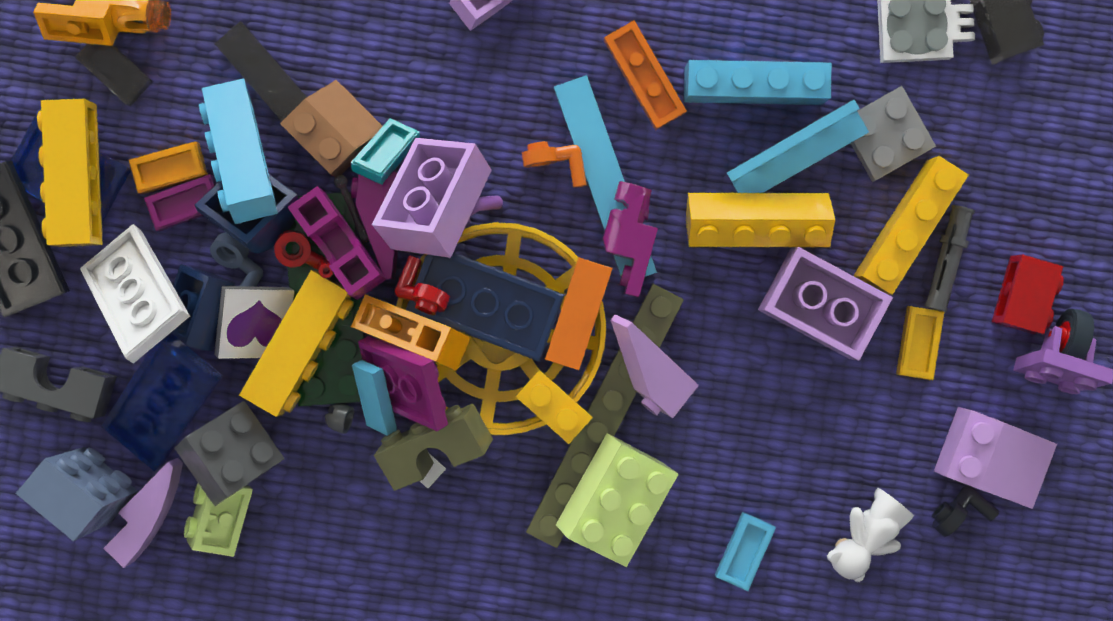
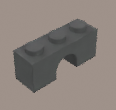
[0,347,117,422]

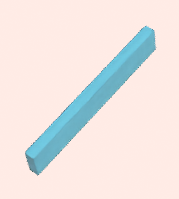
[554,75,657,277]

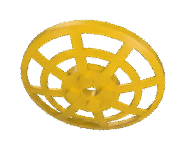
[396,222,606,435]

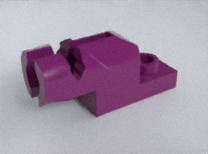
[603,181,658,298]

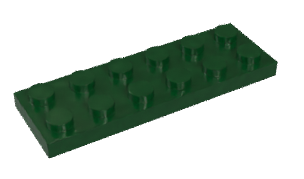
[286,192,365,407]

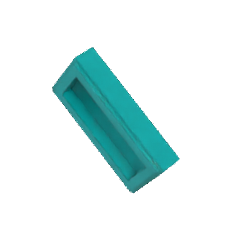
[351,118,420,185]

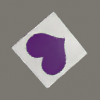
[214,286,294,359]

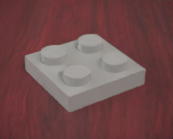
[850,86,936,182]

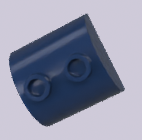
[195,175,298,253]
[168,264,235,351]

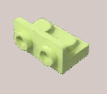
[184,483,253,557]

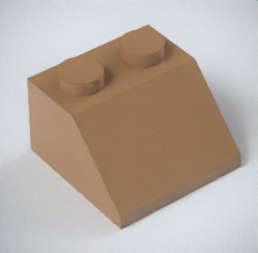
[280,80,382,179]

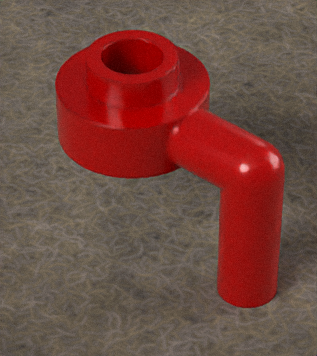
[274,230,333,278]
[395,256,450,315]

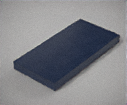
[406,252,565,362]

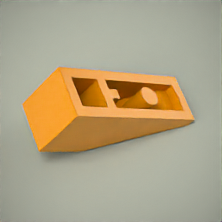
[351,294,470,371]

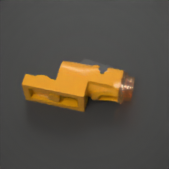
[33,0,171,46]

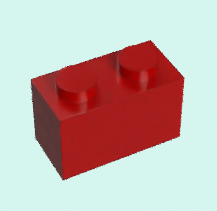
[991,254,1064,334]

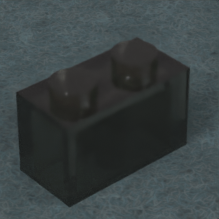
[969,0,1044,65]

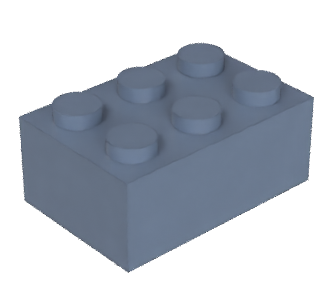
[15,447,138,542]

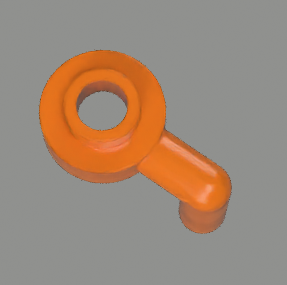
[521,141,587,188]

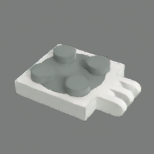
[877,0,975,63]

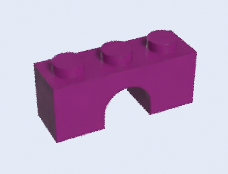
[288,186,386,300]

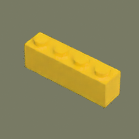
[37,99,103,247]
[853,156,969,295]
[686,193,835,247]
[239,270,354,417]

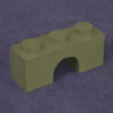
[373,403,493,491]

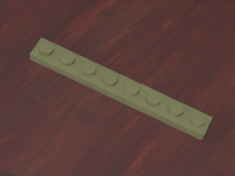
[526,284,684,548]

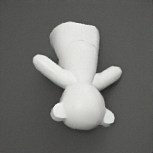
[827,488,914,582]

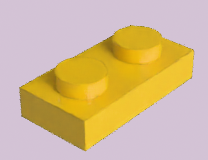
[515,369,593,444]

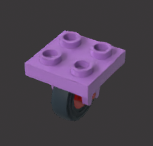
[1013,309,1113,394]

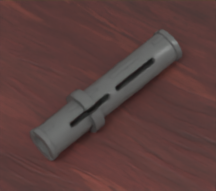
[924,205,975,312]

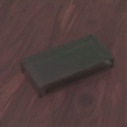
[75,44,153,106]

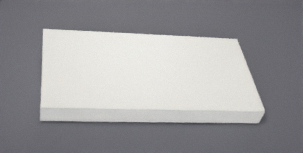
[80,224,190,364]

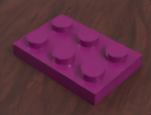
[358,336,448,431]

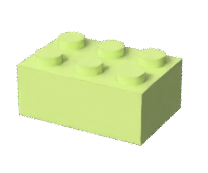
[556,433,679,567]

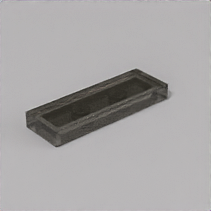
[215,21,307,121]

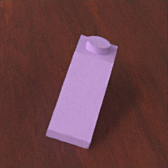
[611,315,699,418]

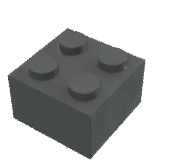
[175,400,285,506]

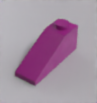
[351,172,398,280]

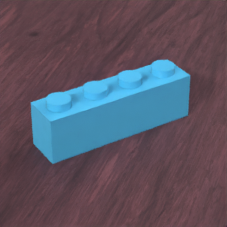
[684,60,832,105]
[199,78,278,224]

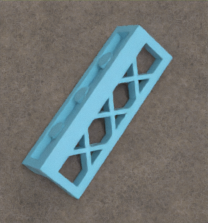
[727,100,869,193]

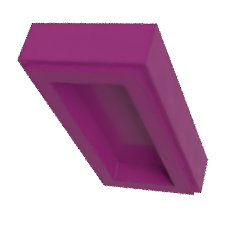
[144,174,216,232]

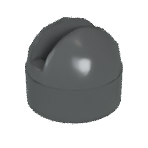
[325,404,354,434]

